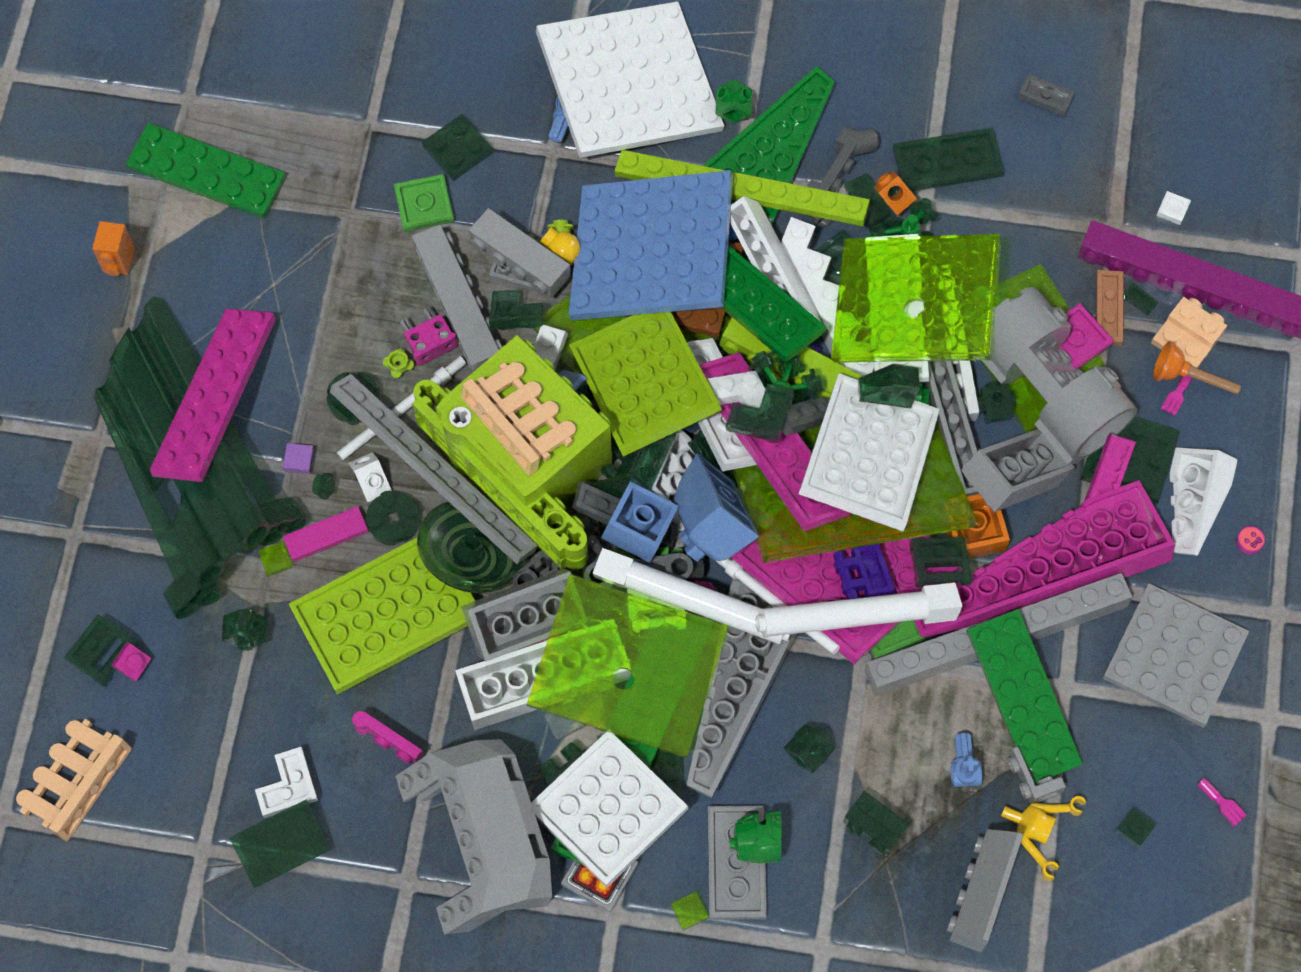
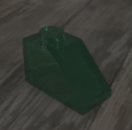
[858,364,920,409]

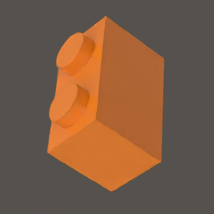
[92,221,135,276]

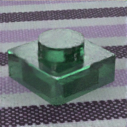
[1115,808,1156,849]

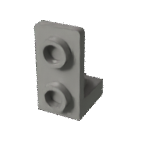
[1008,746,1066,804]

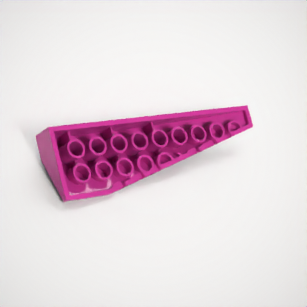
[913,480,1175,638]

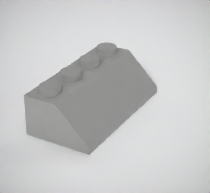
[947,829,1023,953]

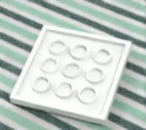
[531,730,688,888]

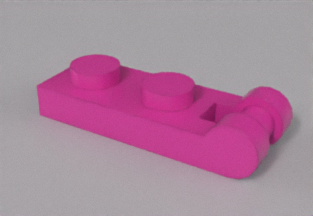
[352,711,424,765]

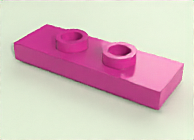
[1084,433,1136,501]

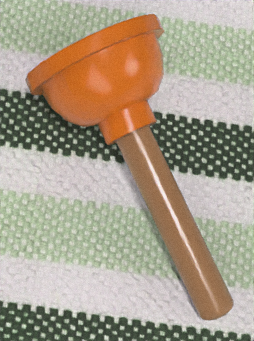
[1153,341,1241,394]

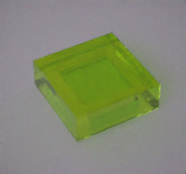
[258,541,293,577]
[670,892,708,931]

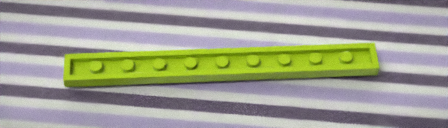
[615,150,870,226]

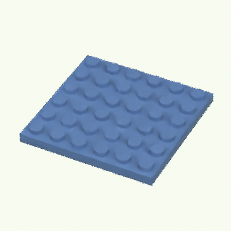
[569,170,733,320]

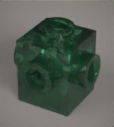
[977,381,1016,424]
[222,609,267,651]
[784,724,835,773]

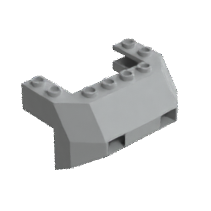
[395,739,552,935]

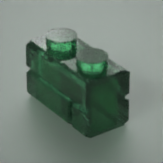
[843,791,910,856]

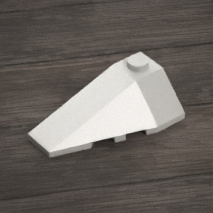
[1170,447,1238,556]

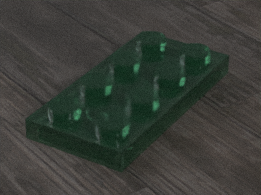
[893,127,1004,191]

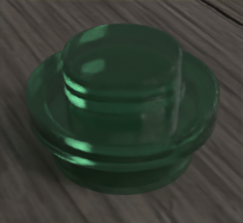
[312,473,336,499]

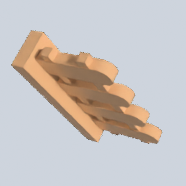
[461,362,576,476]
[16,719,132,842]

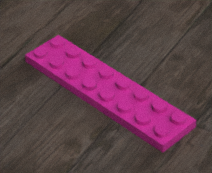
[150,309,276,482]
[699,352,850,531]

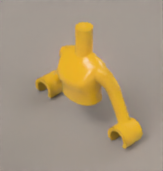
[1001,796,1086,881]

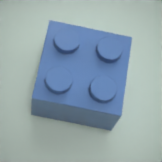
[601,481,679,563]

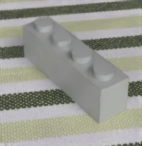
[469,208,571,298]

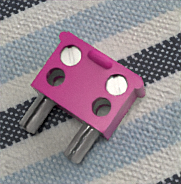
[400,307,458,366]

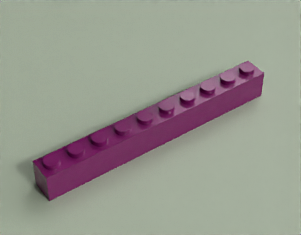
[1078,220,1301,339]

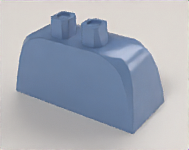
[674,453,759,562]

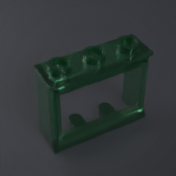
[590,431,678,498]

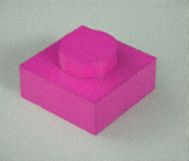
[111,643,151,681]

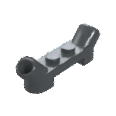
[807,125,879,226]
[577,553,704,593]

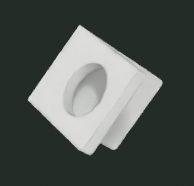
[349,452,392,502]

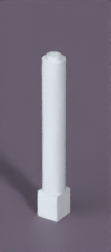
[593,548,790,645]
[755,583,962,637]

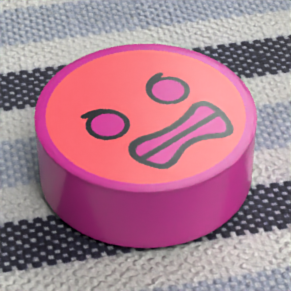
[1236,526,1265,555]

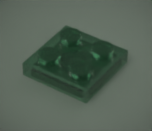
[422,114,493,182]

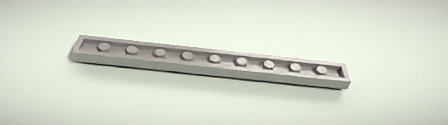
[330,374,538,564]

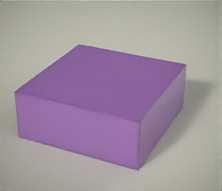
[283,443,314,474]

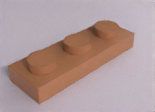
[1095,270,1124,346]

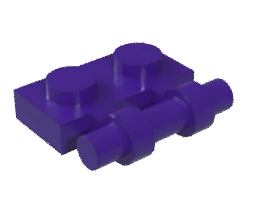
[833,544,895,599]

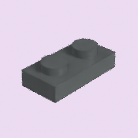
[1018,73,1075,117]

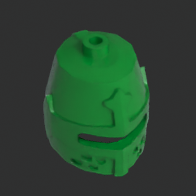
[729,811,782,864]

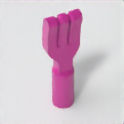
[1161,375,1193,416]
[1197,777,1246,827]

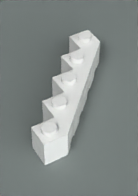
[781,217,874,380]

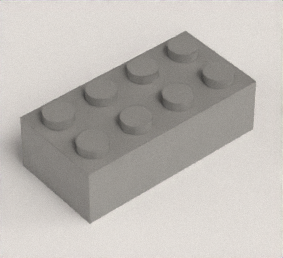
[961,429,1075,512]
[461,569,588,662]

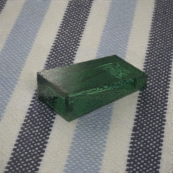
[1123,283,1158,315]

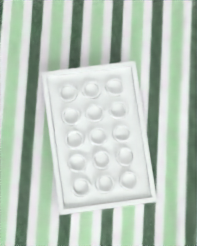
[799,373,940,531]

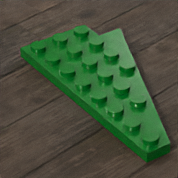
[703,66,835,241]

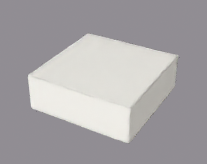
[1156,191,1191,225]

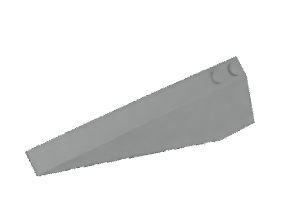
[686,524,797,798]

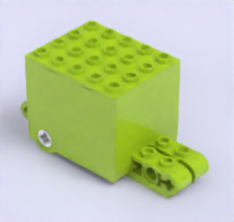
[412,335,612,570]

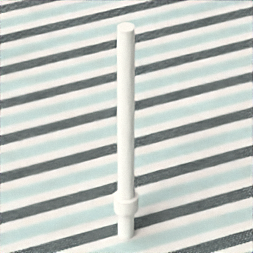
[336,356,466,460]
[716,558,840,655]

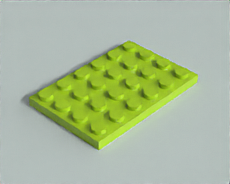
[569,312,722,456]
[289,531,475,695]

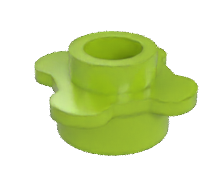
[547,220,573,233]
[383,349,414,378]

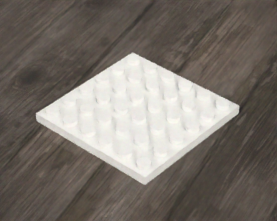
[536,2,724,158]

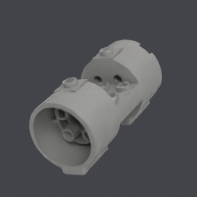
[969,287,1138,465]

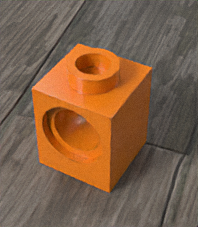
[874,171,917,215]

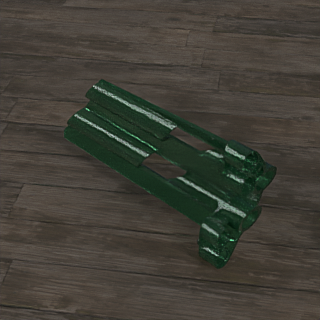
[93,297,306,619]

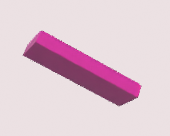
[283,506,369,563]

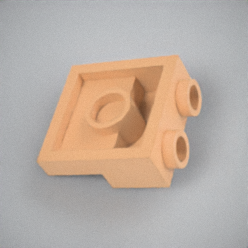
[1151,297,1227,368]

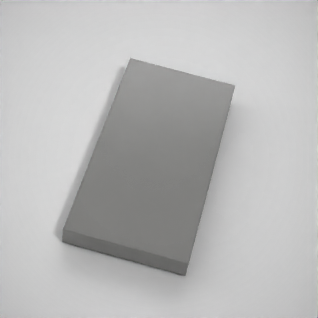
[708,806,766,920]

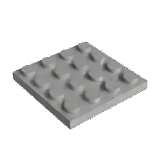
[1103,583,1249,728]

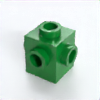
[715,80,752,124]

